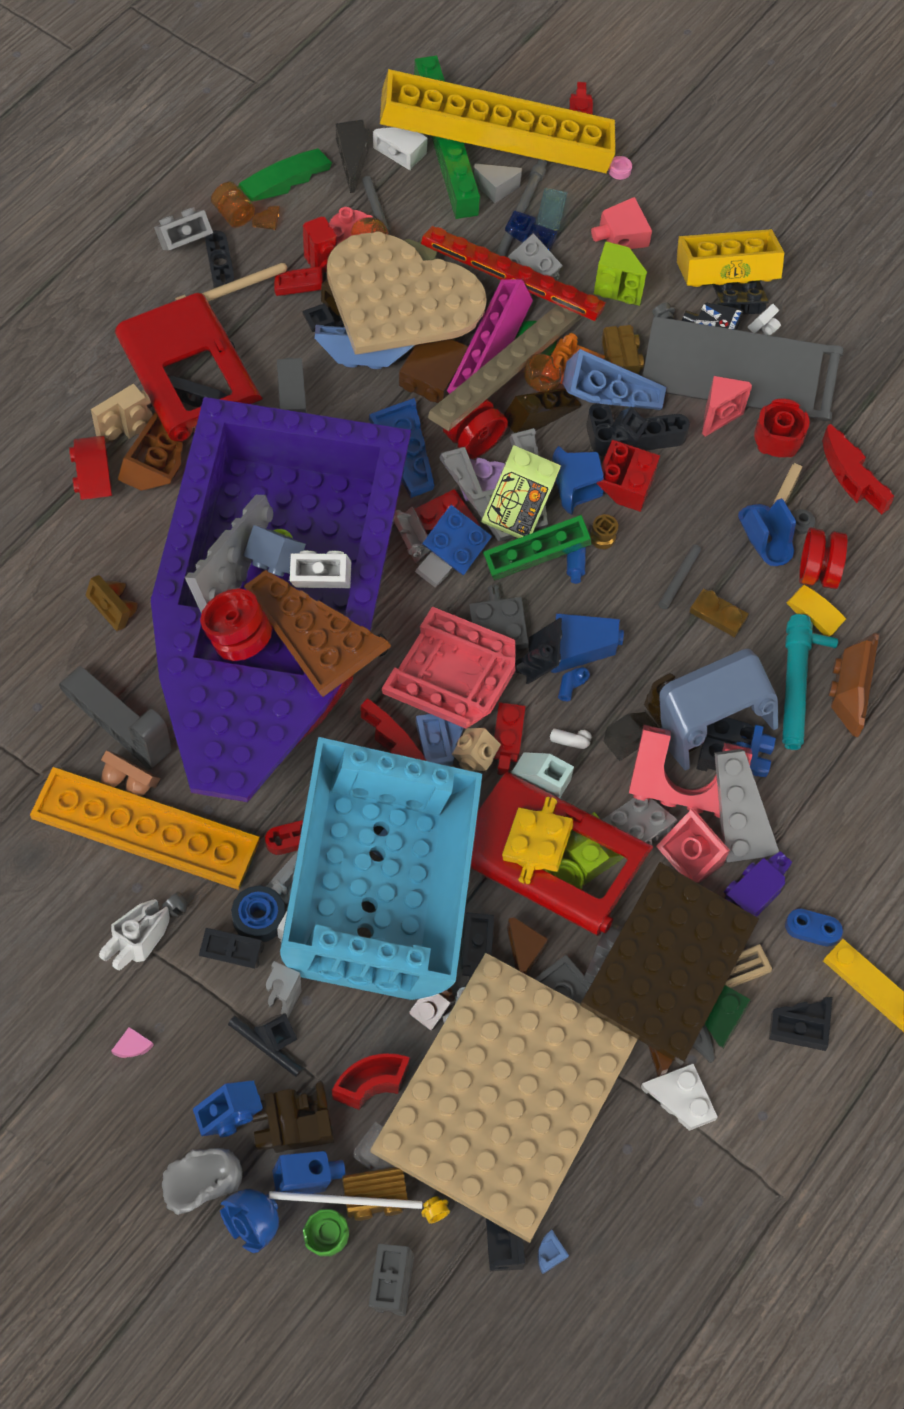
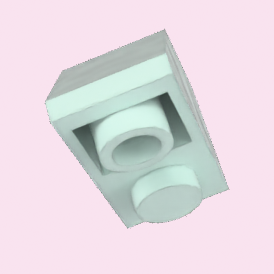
[511,752,574,798]

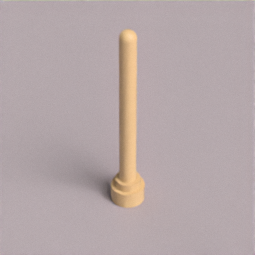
[175,263,287,301]

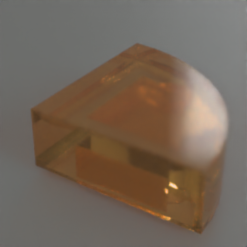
[252,206,280,230]

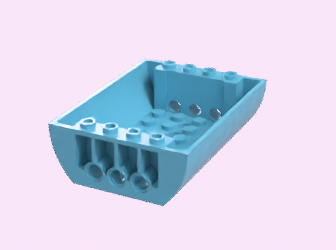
[280,737,482,1000]

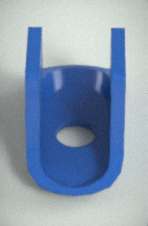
[552,446,603,515]
[738,498,796,566]

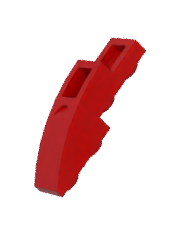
[822,424,895,515]

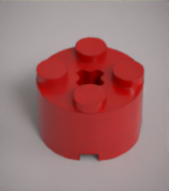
[754,399,810,457]

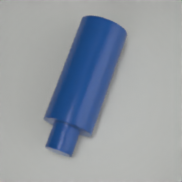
[567,547,586,584]

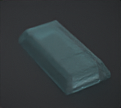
[536,188,568,231]

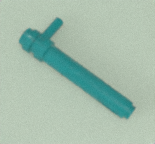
[782,614,838,750]

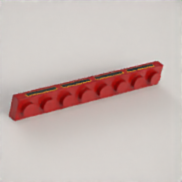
[421,226,606,321]

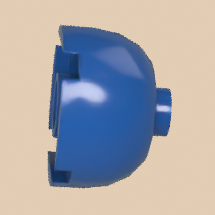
[220,1189,279,1253]

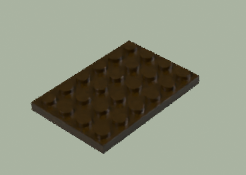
[580,862,759,1065]

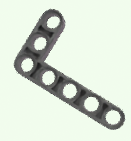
[59,666,172,769]

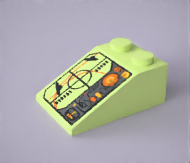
[481,445,561,538]

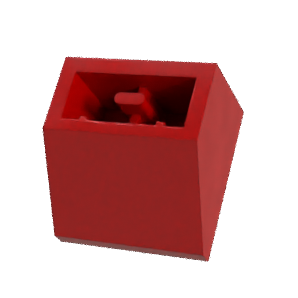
[596,440,660,512]

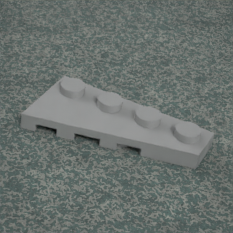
[715,749,779,862]

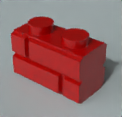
[303,216,336,273]

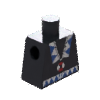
[682,302,743,330]

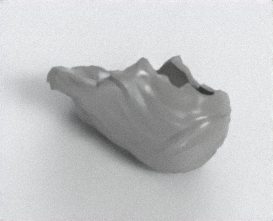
[162,1148,243,1215]

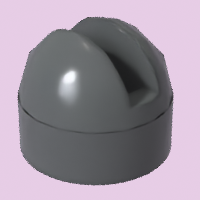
[162,892,187,917]

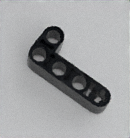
[586,403,690,456]

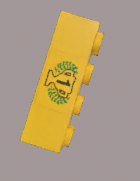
[677,229,784,287]

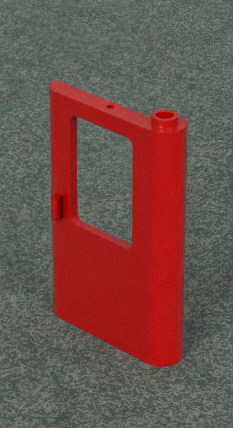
[115,293,263,441]
[470,772,653,936]

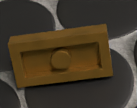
[85,575,137,631]
[689,588,749,638]

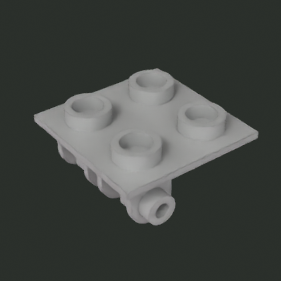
[508,233,563,295]
[602,798,677,845]

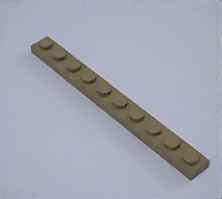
[428,305,584,431]

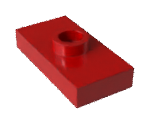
[274,266,324,296]

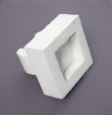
[748,304,781,336]

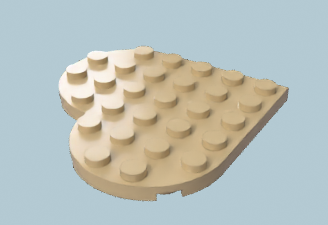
[327,232,486,355]

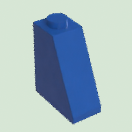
[551,613,624,673]

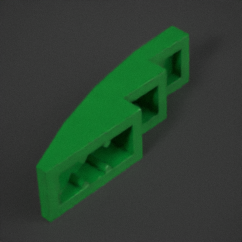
[238,148,332,202]

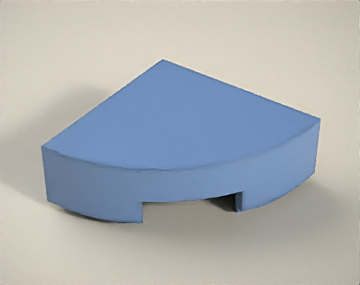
[538,1230,569,1274]

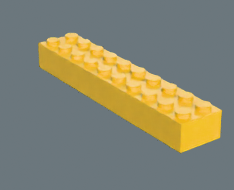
[380,69,615,173]

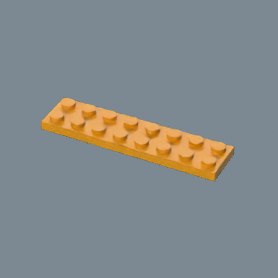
[30,767,260,890]

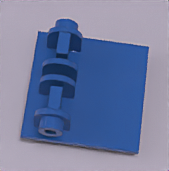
[422,505,492,575]

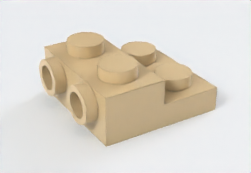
[91,384,152,442]

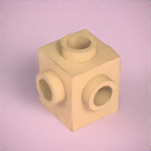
[452,728,501,772]

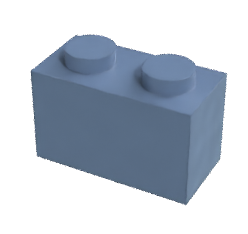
[243,525,306,577]

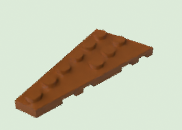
[244,570,391,697]

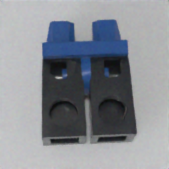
[696,717,776,777]

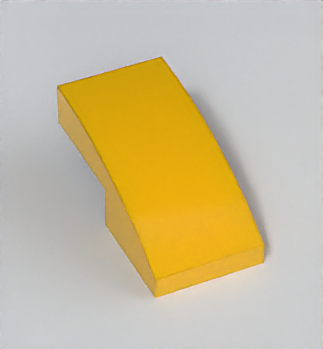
[786,585,846,636]

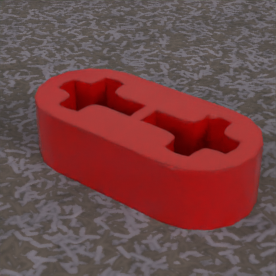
[265,820,303,855]

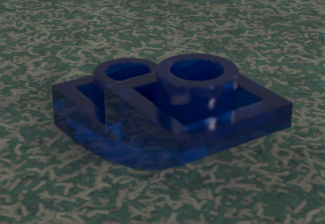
[505,210,558,251]

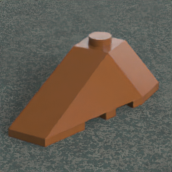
[118,411,183,491]

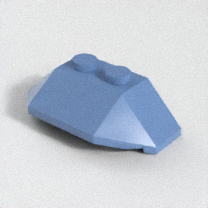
[315,325,414,369]

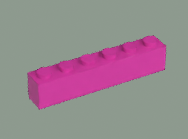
[447,279,533,394]

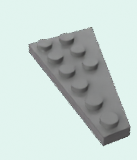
[185,495,273,614]

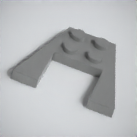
[439,428,548,541]

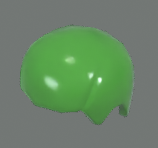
[302,1209,349,1256]

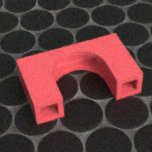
[629,725,752,818]

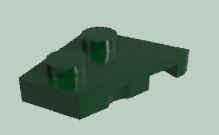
[705,985,751,1049]

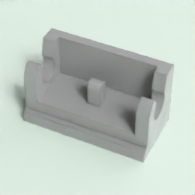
[266,961,302,1018]

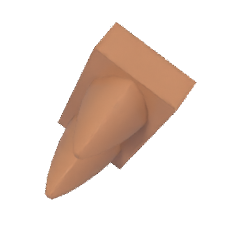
[101,750,161,797]

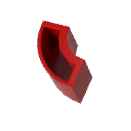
[69,436,112,500]
[332,1053,410,1110]

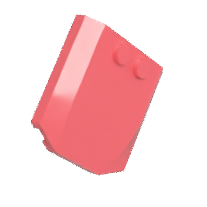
[382,607,515,729]

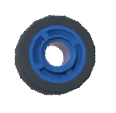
[231,885,286,942]

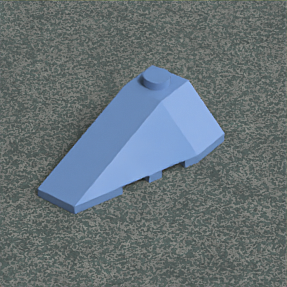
[562,349,666,410]

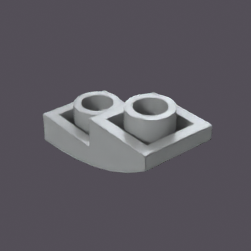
[415,552,453,588]

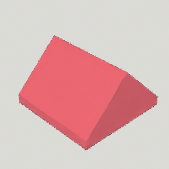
[702,376,752,437]
[656,809,730,884]

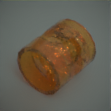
[211,181,255,228]

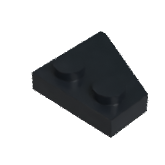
[769,996,833,1051]

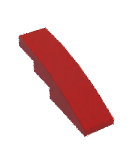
[361,698,426,761]

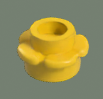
[421,1196,450,1224]

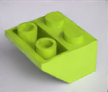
[593,242,647,306]

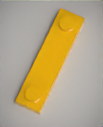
[823,939,904,1032]

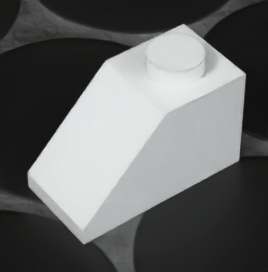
[373,127,427,170]

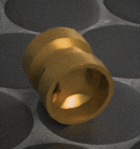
[590,514,618,550]

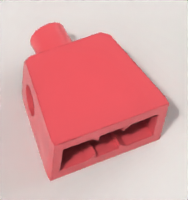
[591,197,652,249]

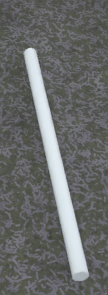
[269,1191,422,1209]

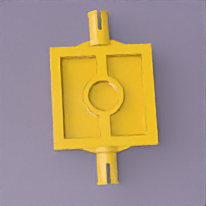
[502,797,573,884]

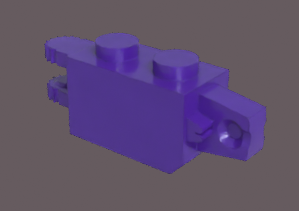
[724,851,792,917]

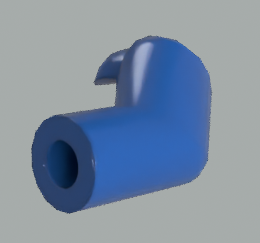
[558,667,590,701]

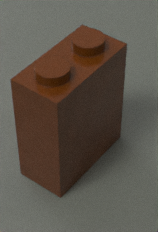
[399,339,468,403]

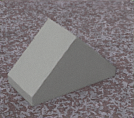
[474,164,522,203]

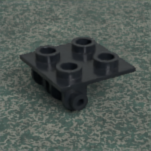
[712,280,769,315]
[515,618,562,684]

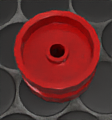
[443,399,508,459]
[799,527,848,590]
[200,588,272,661]

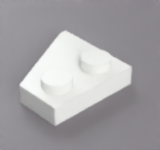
[641,1064,718,1131]

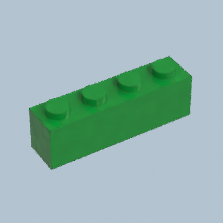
[483,515,592,581]

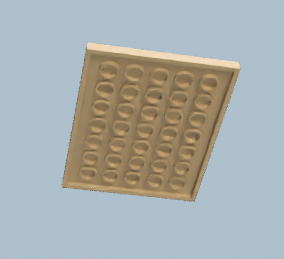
[370,953,638,1243]

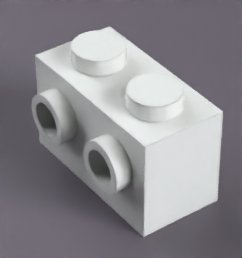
[290,551,351,588]

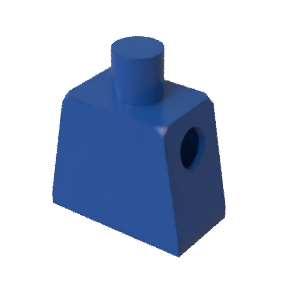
[272,1151,345,1200]

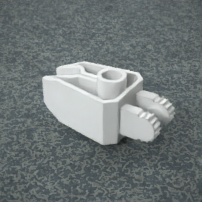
[99,899,170,971]

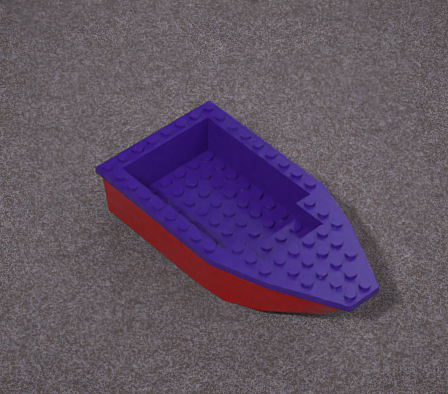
[151,397,411,802]

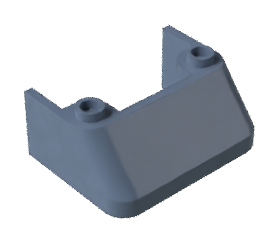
[659,649,778,770]

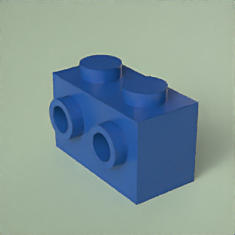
[193,1081,263,1138]

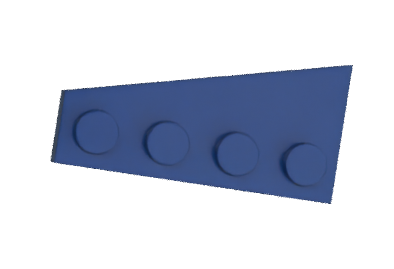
[369,398,434,498]

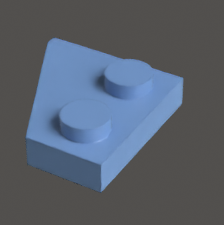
[416,714,464,766]

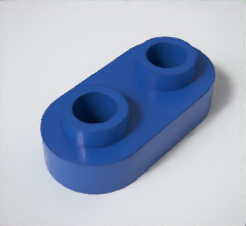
[785,909,843,947]

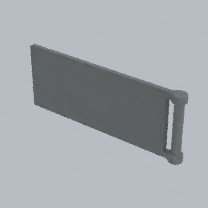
[643,317,844,421]

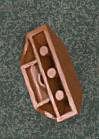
[828,633,879,737]

